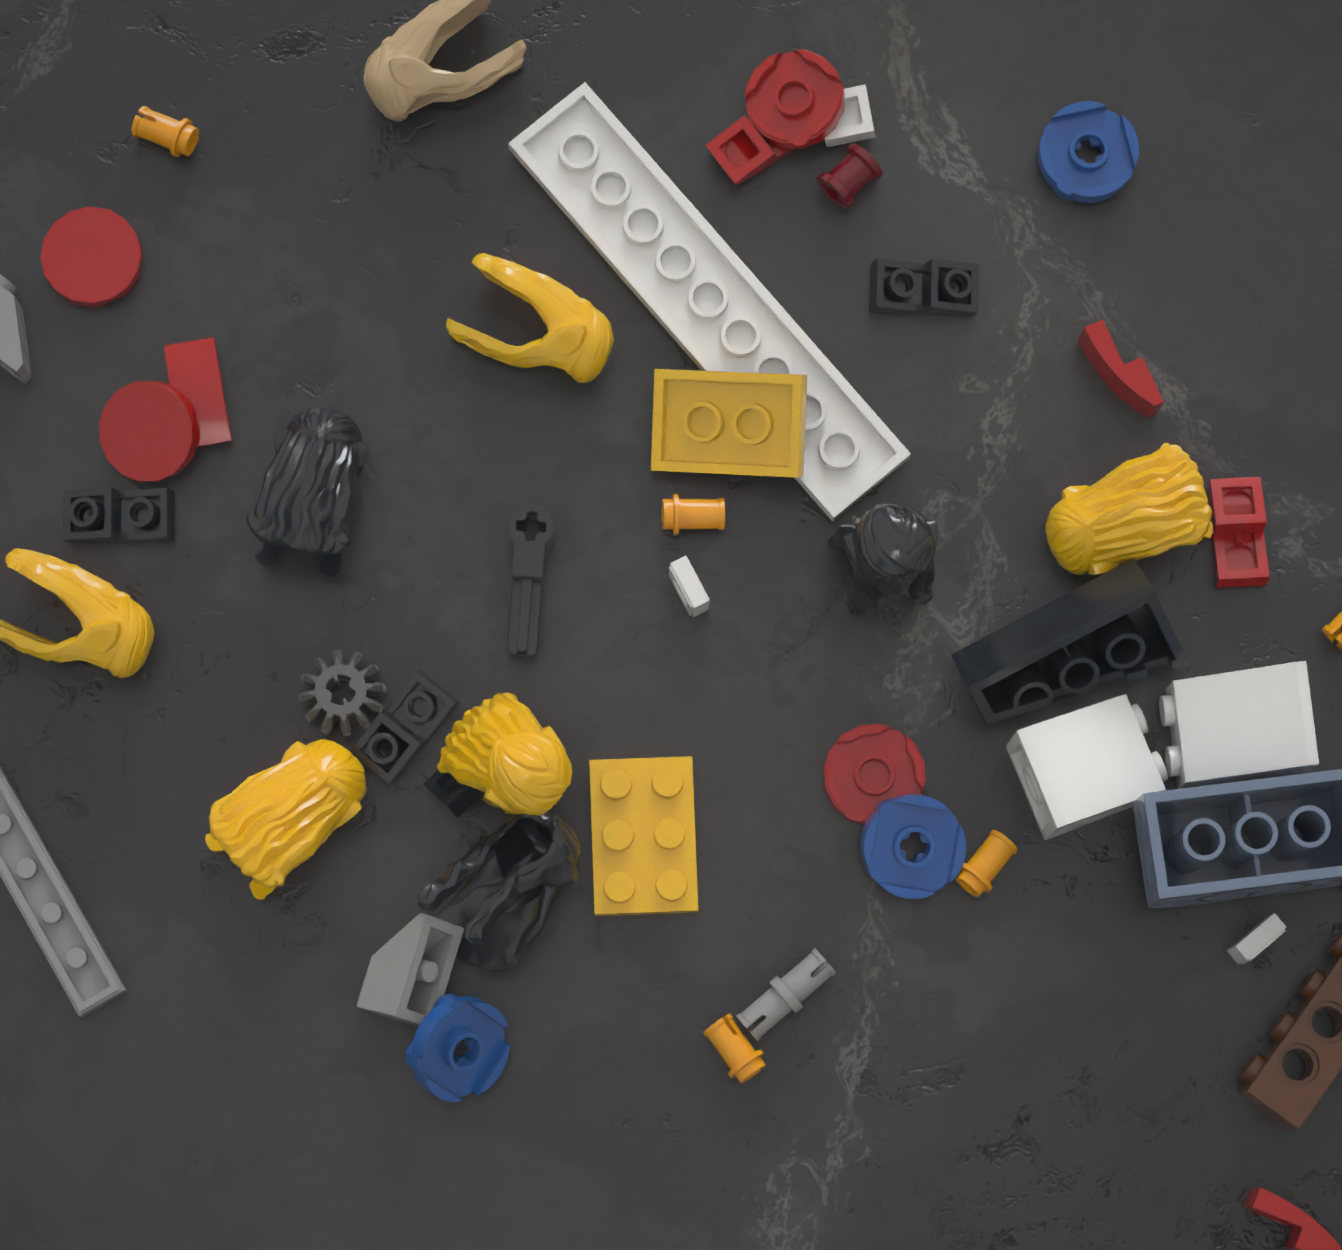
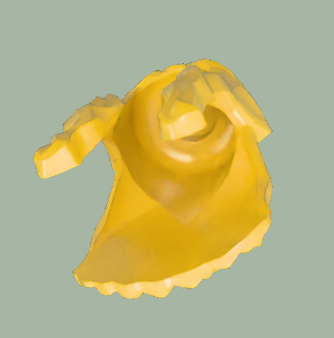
[446,253,614,383]
[1045,443,1213,575]
[0,548,155,678]
[436,693,572,815]
[205,739,367,900]

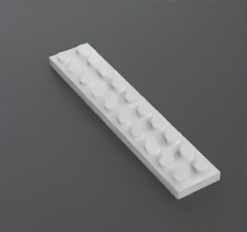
[508,82,911,522]

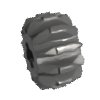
[298,650,387,738]

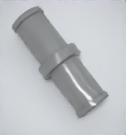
[736,948,836,1041]

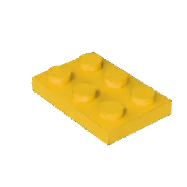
[651,369,807,478]
[589,756,698,916]

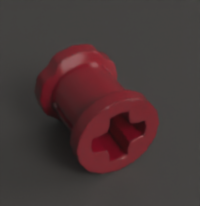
[816,143,883,210]

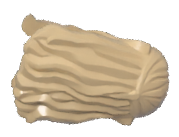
[363,0,526,121]

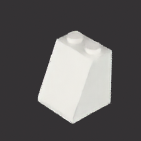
[1159,661,1319,789]
[1006,694,1168,841]

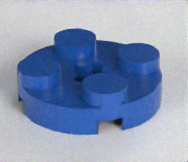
[1037,101,1139,203]
[860,793,966,899]
[405,994,510,1103]

